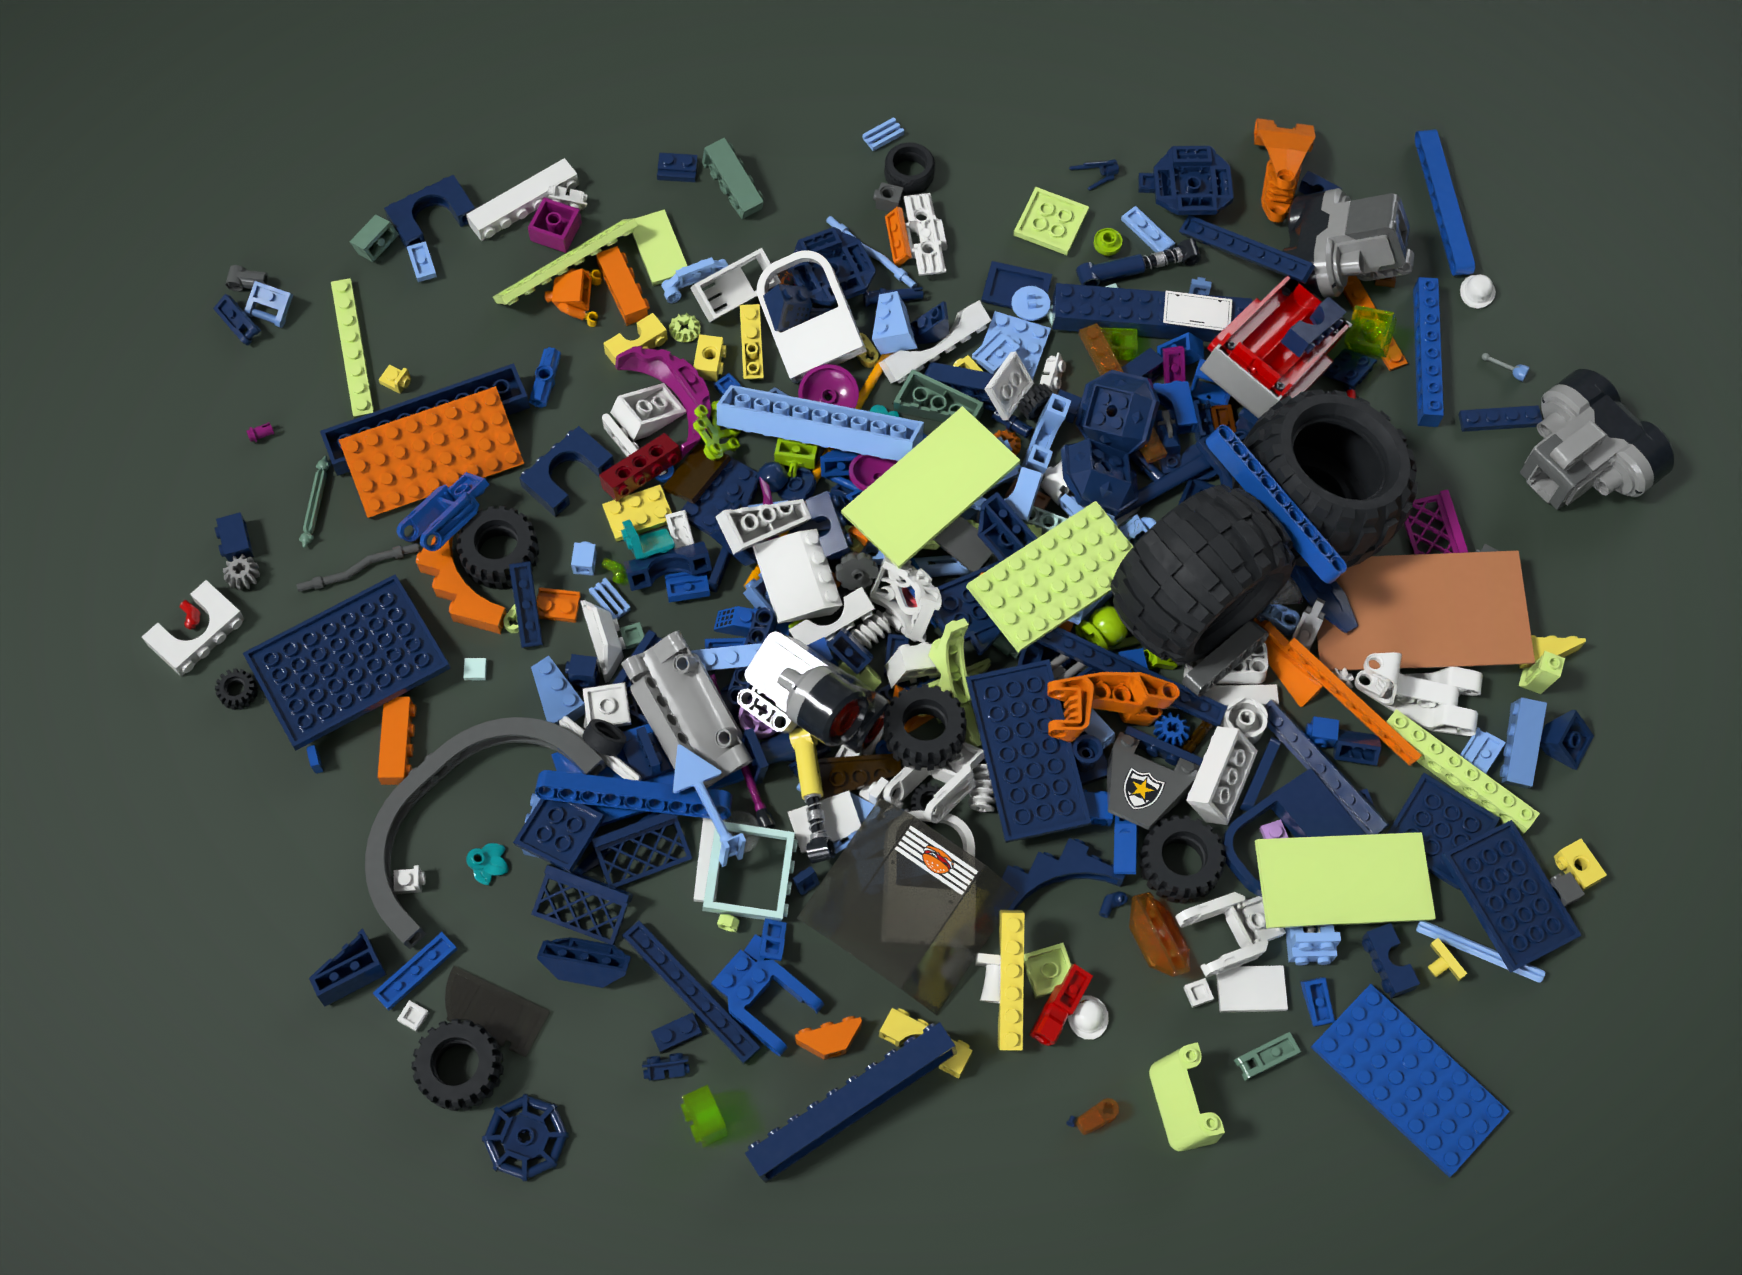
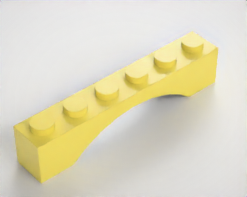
[998,910,1025,1050]

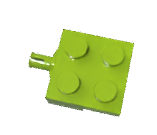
[774,438,820,478]

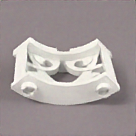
[869,555,942,643]

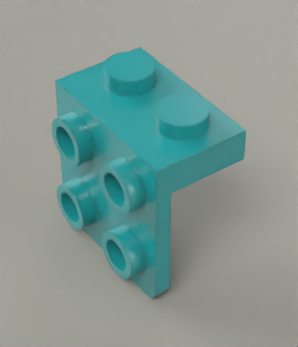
[621,519,675,560]

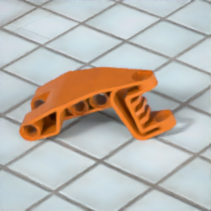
[1254,118,1316,223]
[1047,672,1180,742]

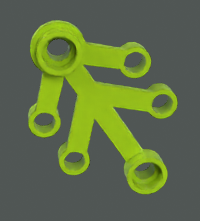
[693,400,741,460]

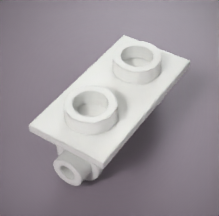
[547,185,587,211]
[1040,353,1066,394]

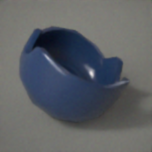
[756,461,789,492]

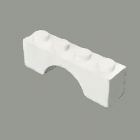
[789,587,875,645]

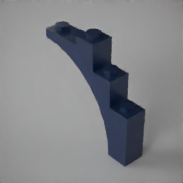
[985,838,1126,924]

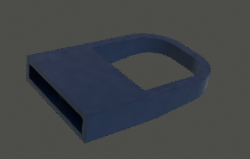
[1221,768,1366,897]

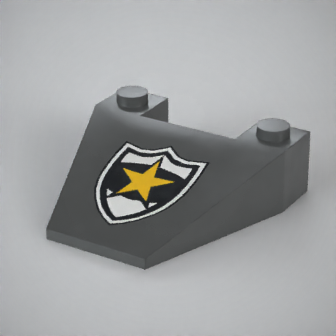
[1107,732,1200,830]

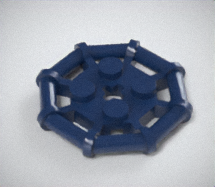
[482,1094,569,1181]

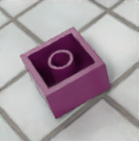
[528,197,582,253]

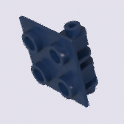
[1323,348,1377,391]

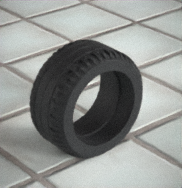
[884,142,935,194]

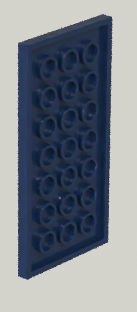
[966,659,1091,843]

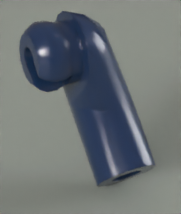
[1099,891,1128,918]

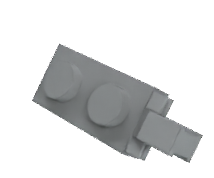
[1290,598,1325,650]

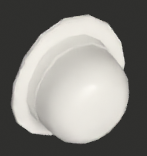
[1460,274,1496,309]
[1068,995,1109,1040]

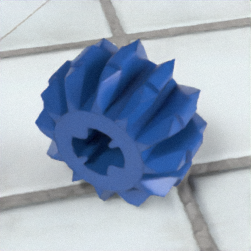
[1153,712,1190,747]

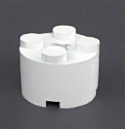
[1041,459,1075,505]
[1221,698,1268,744]

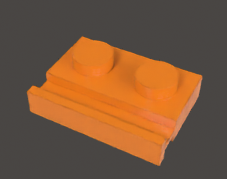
[536,587,581,623]

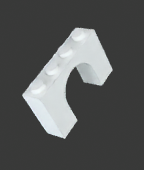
[142,580,245,676]

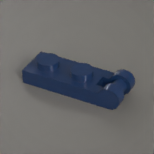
[213,294,261,346]

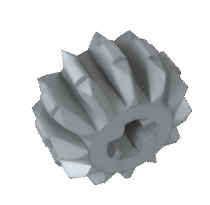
[223,554,260,591]

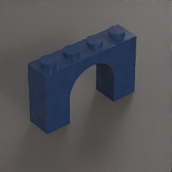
[384,175,475,251]
[519,426,614,517]

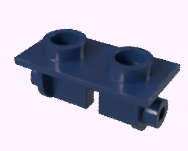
[642,1053,690,1081]

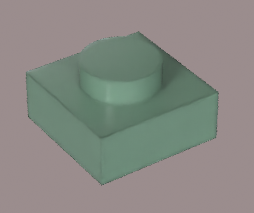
[620,622,644,650]

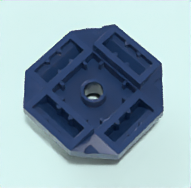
[1153,146,1234,216]
[788,227,876,306]
[1075,370,1160,458]
[1061,438,1139,518]

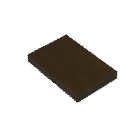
[663,443,731,504]

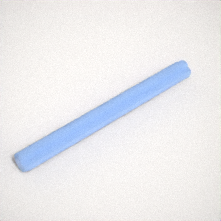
[1416,921,1545,983]

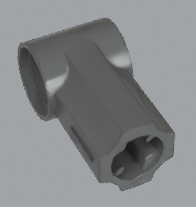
[225,265,268,291]

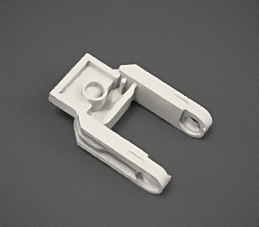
[883,742,984,823]
[1175,892,1286,977]

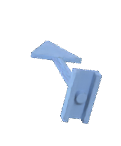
[673,744,746,867]

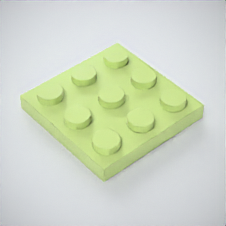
[1014,187,1089,255]

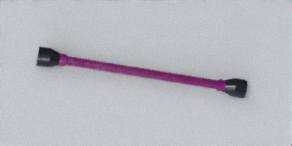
[707,670,776,829]

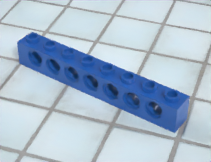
[1413,277,1444,427]

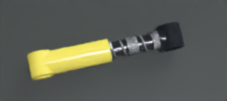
[789,727,836,864]

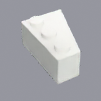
[884,642,941,689]

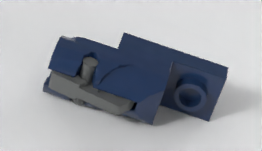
[1154,409,1182,475]

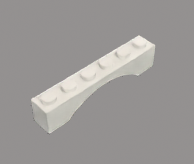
[879,300,991,383]

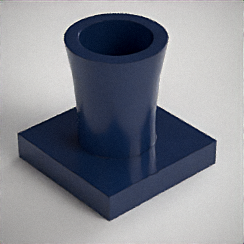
[742,728,795,785]
[1071,735,1107,786]

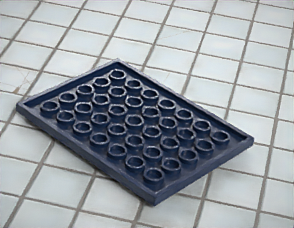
[243,574,451,751]

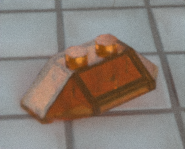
[1129,892,1191,977]

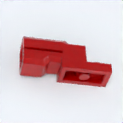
[1029,964,1093,1046]

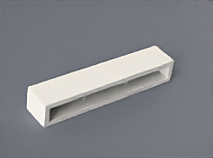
[466,158,579,241]

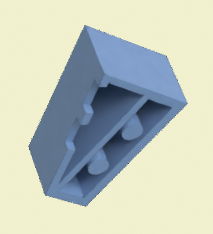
[531,656,585,725]

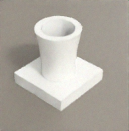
[975,953,1000,1004]

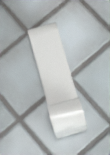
[1183,643,1268,684]

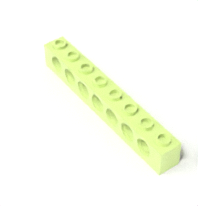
[1386,709,1540,836]

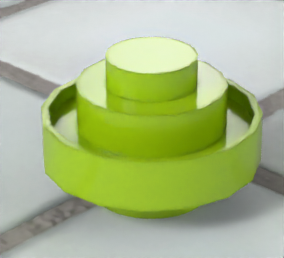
[1093,228,1123,256]

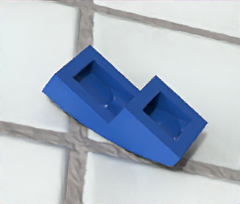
[759,918,787,961]

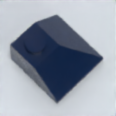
[1540,710,1594,770]

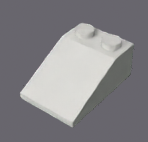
[610,383,687,441]

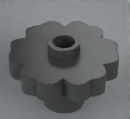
[835,551,878,590]

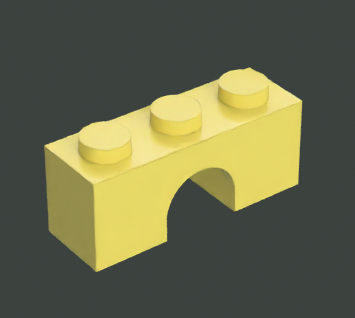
[603,313,668,365]

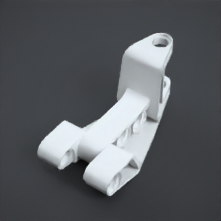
[1354,652,1483,736]

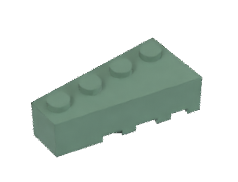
[702,137,764,219]
[893,369,984,422]

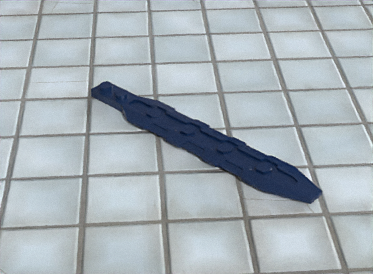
[1195,435,1358,634]

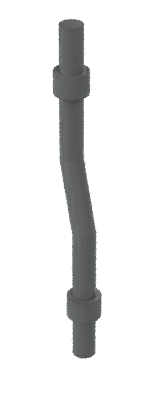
[296,543,419,592]

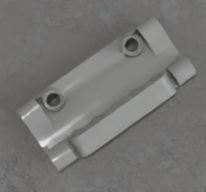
[621,631,753,788]

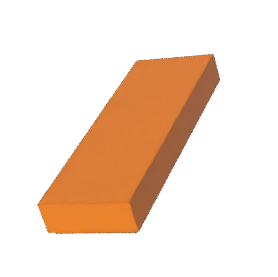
[885,207,912,267]

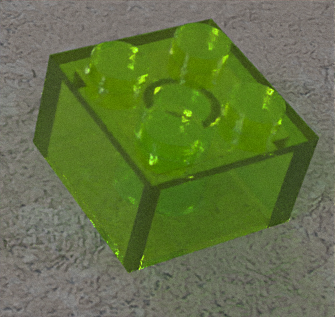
[1344,305,1397,357]
[680,1085,728,1147]

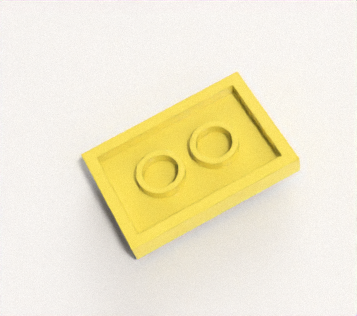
[602,485,672,542]

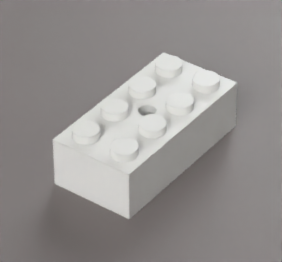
[1186,726,1258,825]

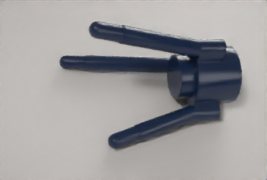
[1069,159,1119,190]

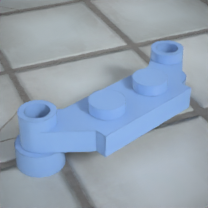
[661,257,729,303]

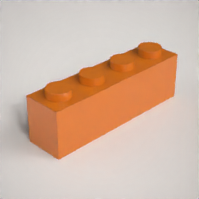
[596,246,650,326]
[377,697,416,785]

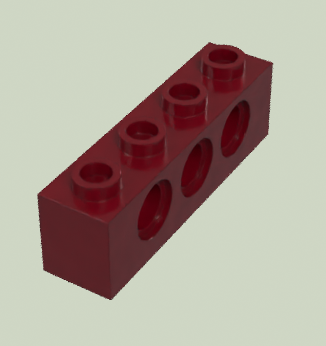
[599,433,682,502]

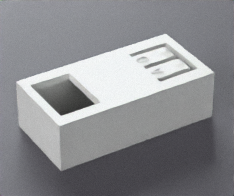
[690,248,781,323]

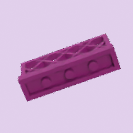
[1404,489,1468,555]

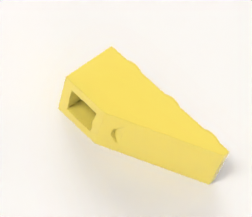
[1519,635,1586,668]

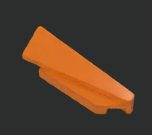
[1253,618,1322,707]

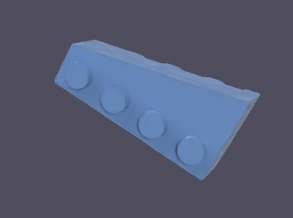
[1500,697,1547,788]

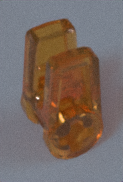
[1076,1098,1119,1135]

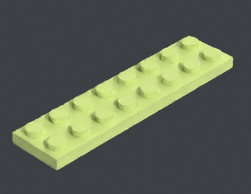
[493,218,638,305]

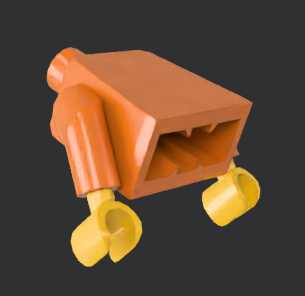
[544,268,602,327]

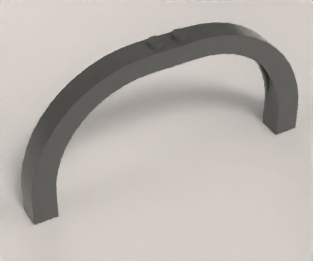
[365,717,607,949]

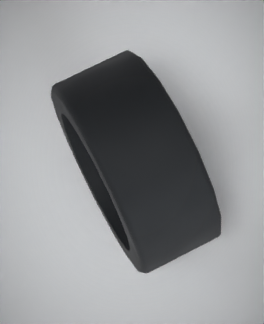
[583,719,626,756]

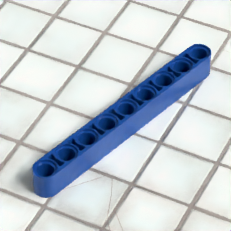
[1415,129,1475,276]
[1206,425,1347,584]
[535,770,733,820]

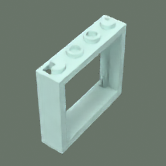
[702,822,798,921]

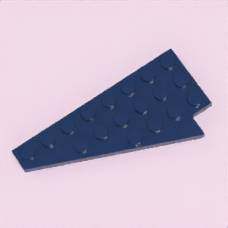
[932,561,1002,656]

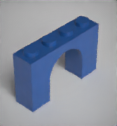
[1113,381,1197,434]

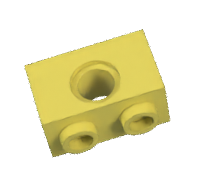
[693,334,727,382]
[1554,839,1607,891]

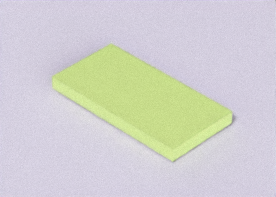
[632,209,687,286]

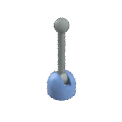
[1482,353,1530,382]

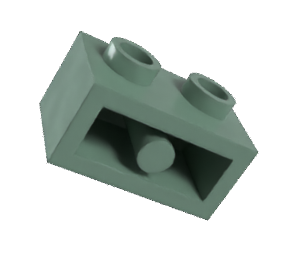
[350,214,399,262]

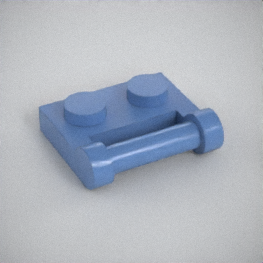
[244,281,293,328]

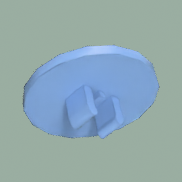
[1011,286,1051,321]

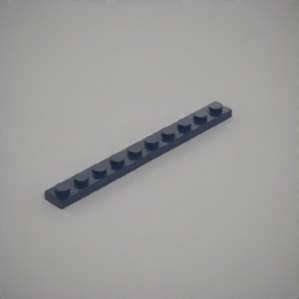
[1036,627,1228,727]

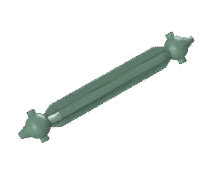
[299,456,331,548]

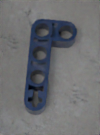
[924,362,996,411]

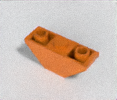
[795,1016,862,1060]

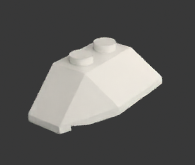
[580,600,626,683]

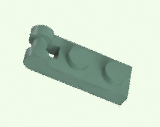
[1234,1032,1301,1081]

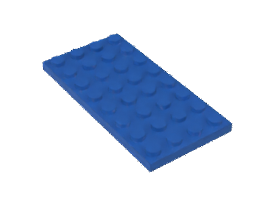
[1311,984,1510,1178]

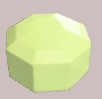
[717,914,740,932]

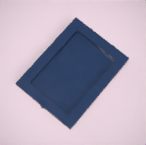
[981,261,1052,308]

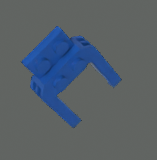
[397,472,490,551]
[711,949,824,1057]

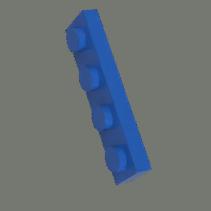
[373,932,458,1011]

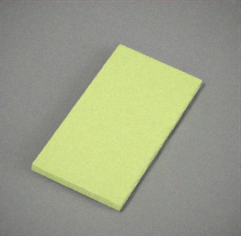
[841,406,1020,569]
[1255,832,1436,929]

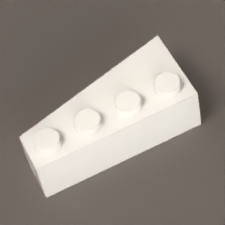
[716,499,811,555]

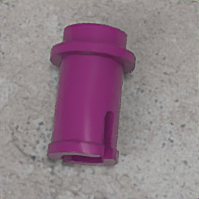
[246,422,274,443]

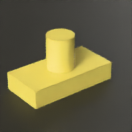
[1428,938,1467,981]

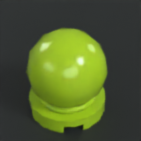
[1075,606,1128,650]

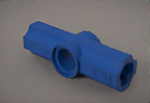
[529,347,561,408]

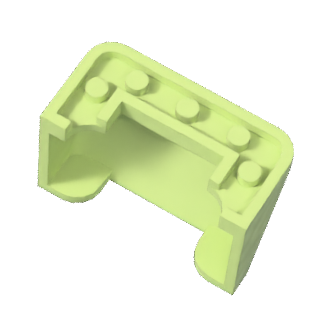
[1149,1042,1225,1151]

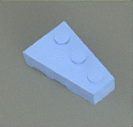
[872,291,917,355]

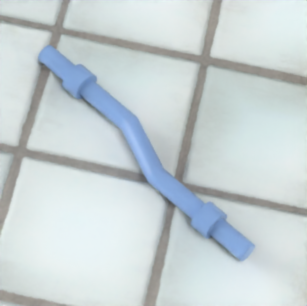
[826,216,917,288]

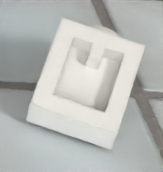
[859,777,889,806]
[394,865,426,894]

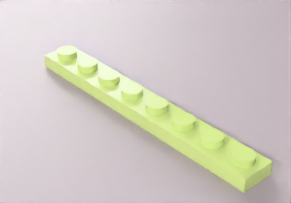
[331,278,374,419]

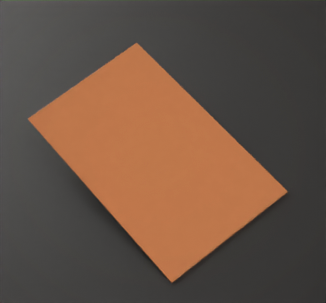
[1317,551,1535,671]

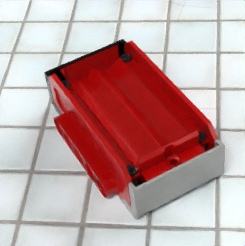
[1200,276,1352,419]

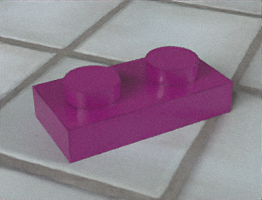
[1163,346,1185,384]

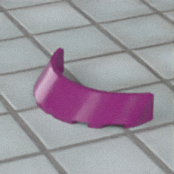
[615,346,711,458]

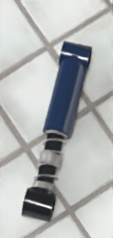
[1076,239,1202,286]

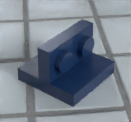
[622,726,675,781]

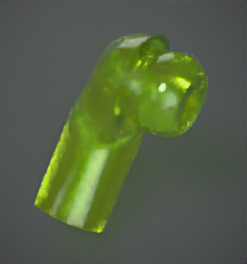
[601,558,626,584]

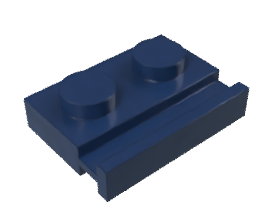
[657,153,698,182]

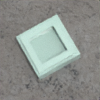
[463,658,487,681]

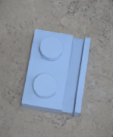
[972,329,1020,374]
[1460,727,1506,774]

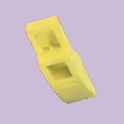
[740,304,764,380]

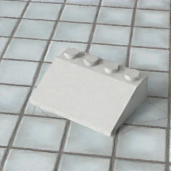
[752,529,843,623]

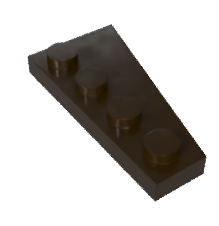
[818,753,901,800]

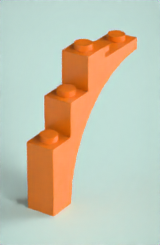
[416,535,507,634]

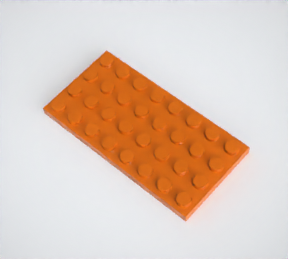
[339,386,524,518]

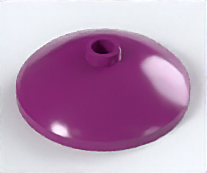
[798,364,859,409]
[849,454,898,491]

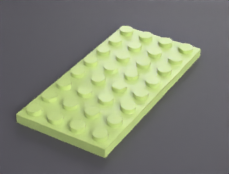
[966,501,1133,653]

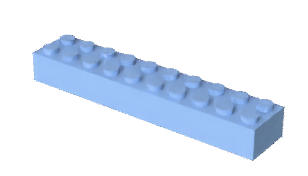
[717,385,924,461]

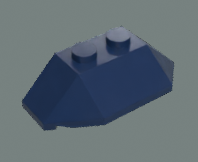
[977,492,1037,562]
[537,937,631,988]

